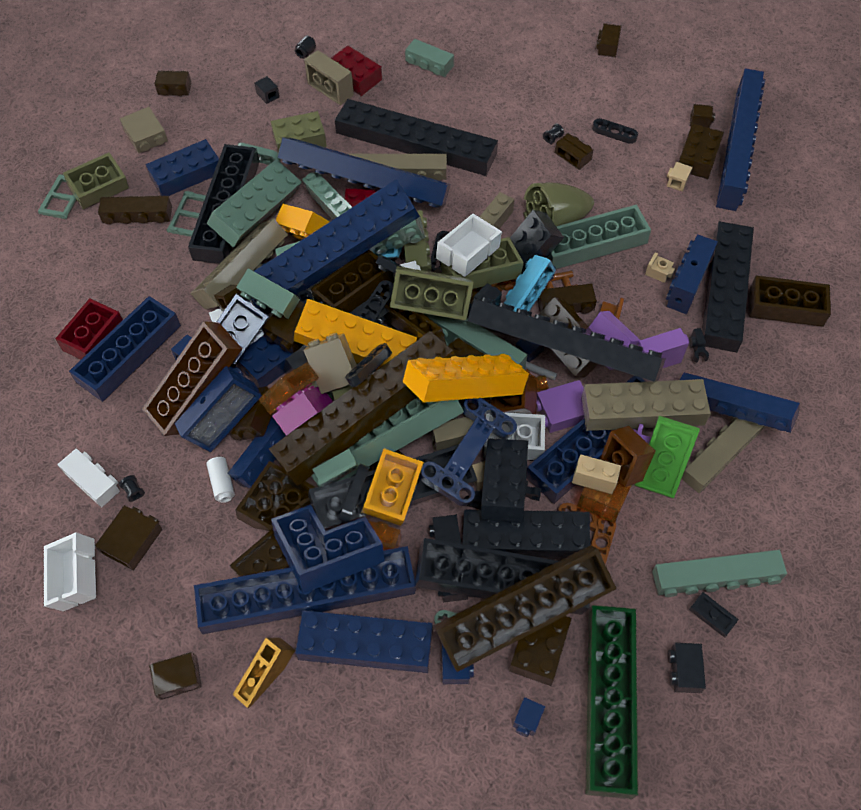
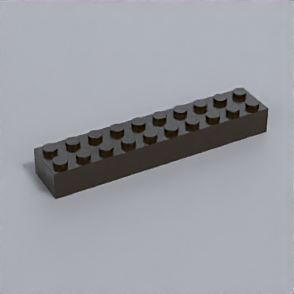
[269,331,455,486]

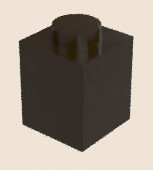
[690,104,715,128]

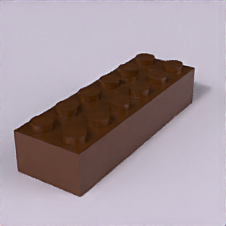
[142,321,242,436]

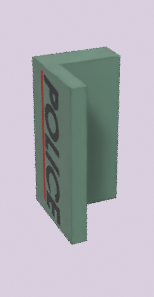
[313,449,359,487]

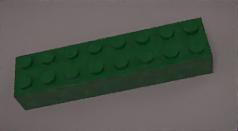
[586,605,638,799]

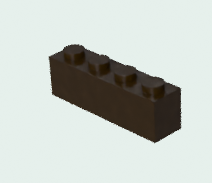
[98,196,172,224]

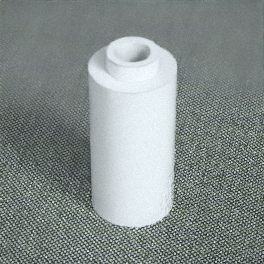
[206,457,235,503]

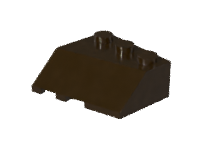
[235,461,316,531]

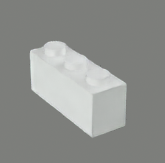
[57,449,120,508]

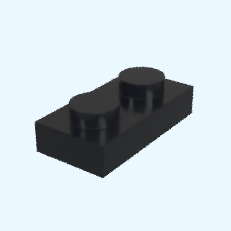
[689,592,739,638]

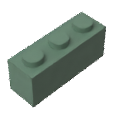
[405,39,454,77]
[236,268,300,319]

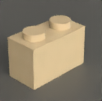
[572,454,621,494]

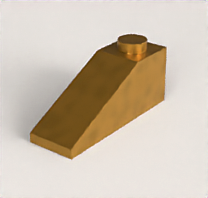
[233,638,295,708]

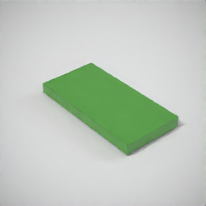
[635,416,700,498]

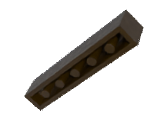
[380,288,446,344]

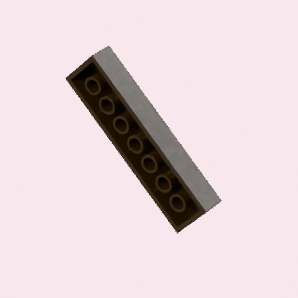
[434,545,617,672]

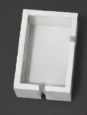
[436,214,502,277]
[44,533,96,611]

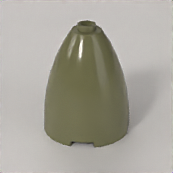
[524,182,594,226]

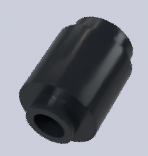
[295,35,316,58]

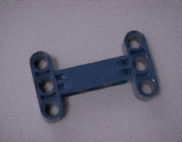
[419,398,517,506]

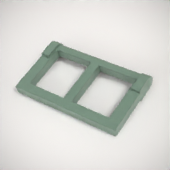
[38,174,77,219]
[167,191,206,237]

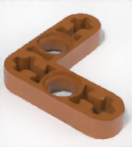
[558,503,616,564]

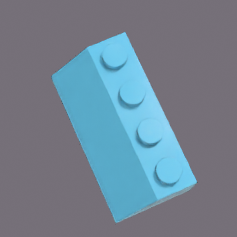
[504,255,556,311]

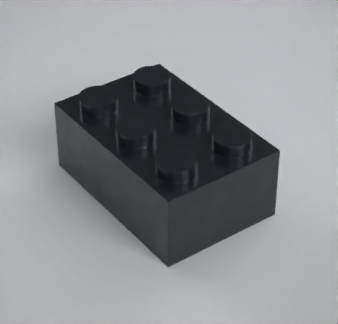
[510,210,564,274]

